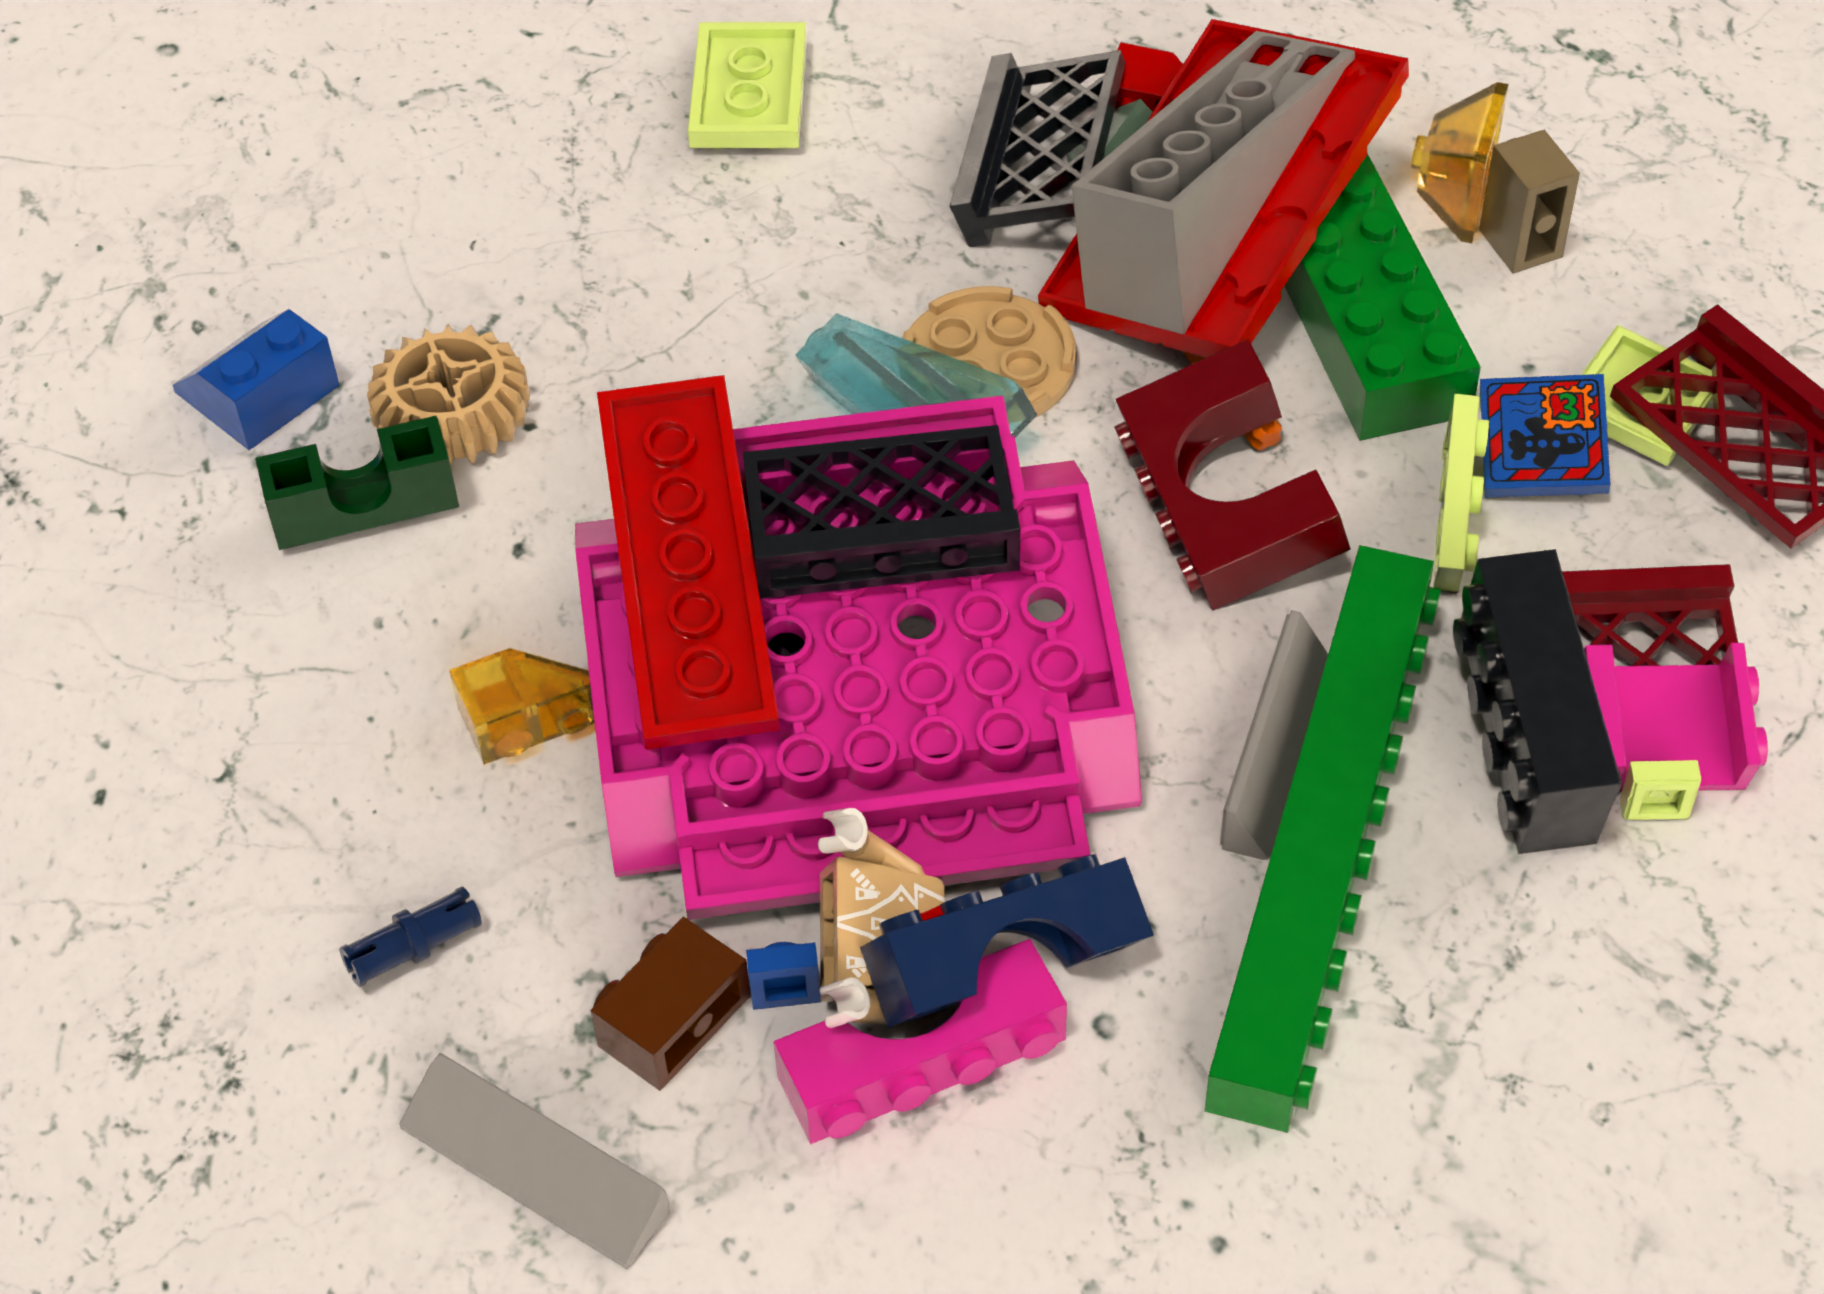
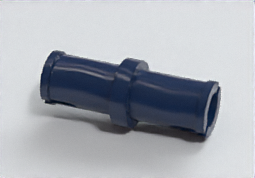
[339,886,482,987]

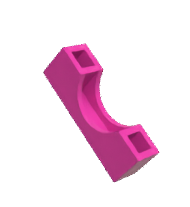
[773,939,1067,1145]

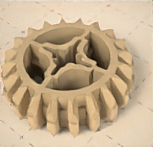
[367,324,530,466]

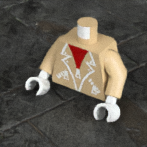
[818,808,945,1028]

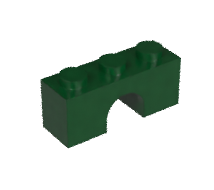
[255,415,459,550]

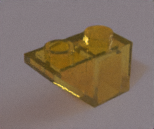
[449,648,595,765]

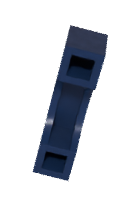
[860,854,1154,1028]

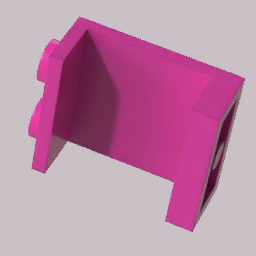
[1584,643,1768,792]

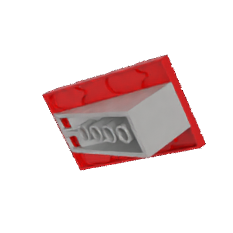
[1038,19,1409,358]

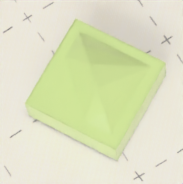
[1619,760,1701,820]

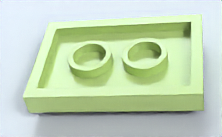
[688,22,807,149]

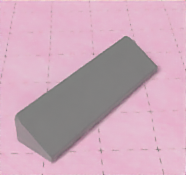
[1220,610,1328,860]
[399,1053,670,1269]

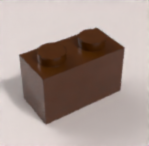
[590,916,751,1091]

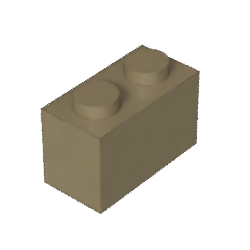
[1479,129,1580,274]

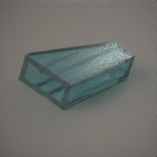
[795,313,1037,438]

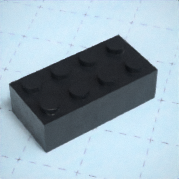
[1453,549,1622,854]

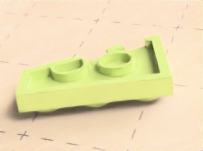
[1433,394,1489,592]

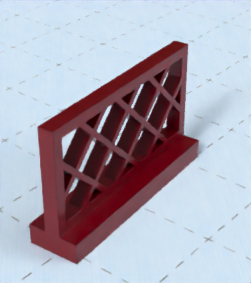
[1610,304,1824,549]
[1562,564,1738,666]

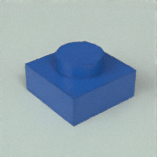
[746,942,821,1010]

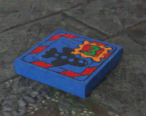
[1480,374,1611,498]

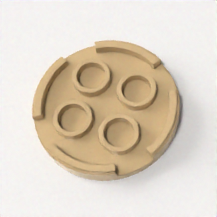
[900,286,1076,426]

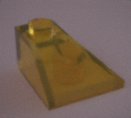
[1411,82,1509,244]

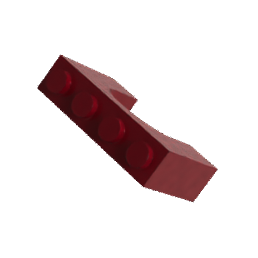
[1114,339,1351,610]

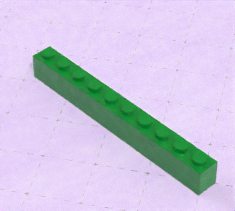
[1204,545,1441,1133]

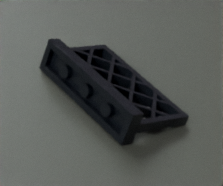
[950,50,1126,247]
[743,425,1021,599]

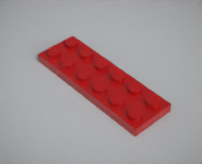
[597,375,780,750]

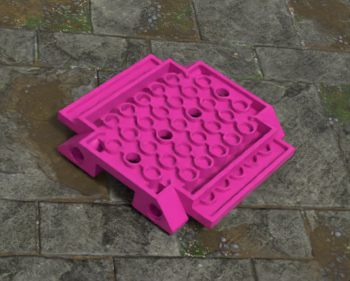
[575,395,1142,920]

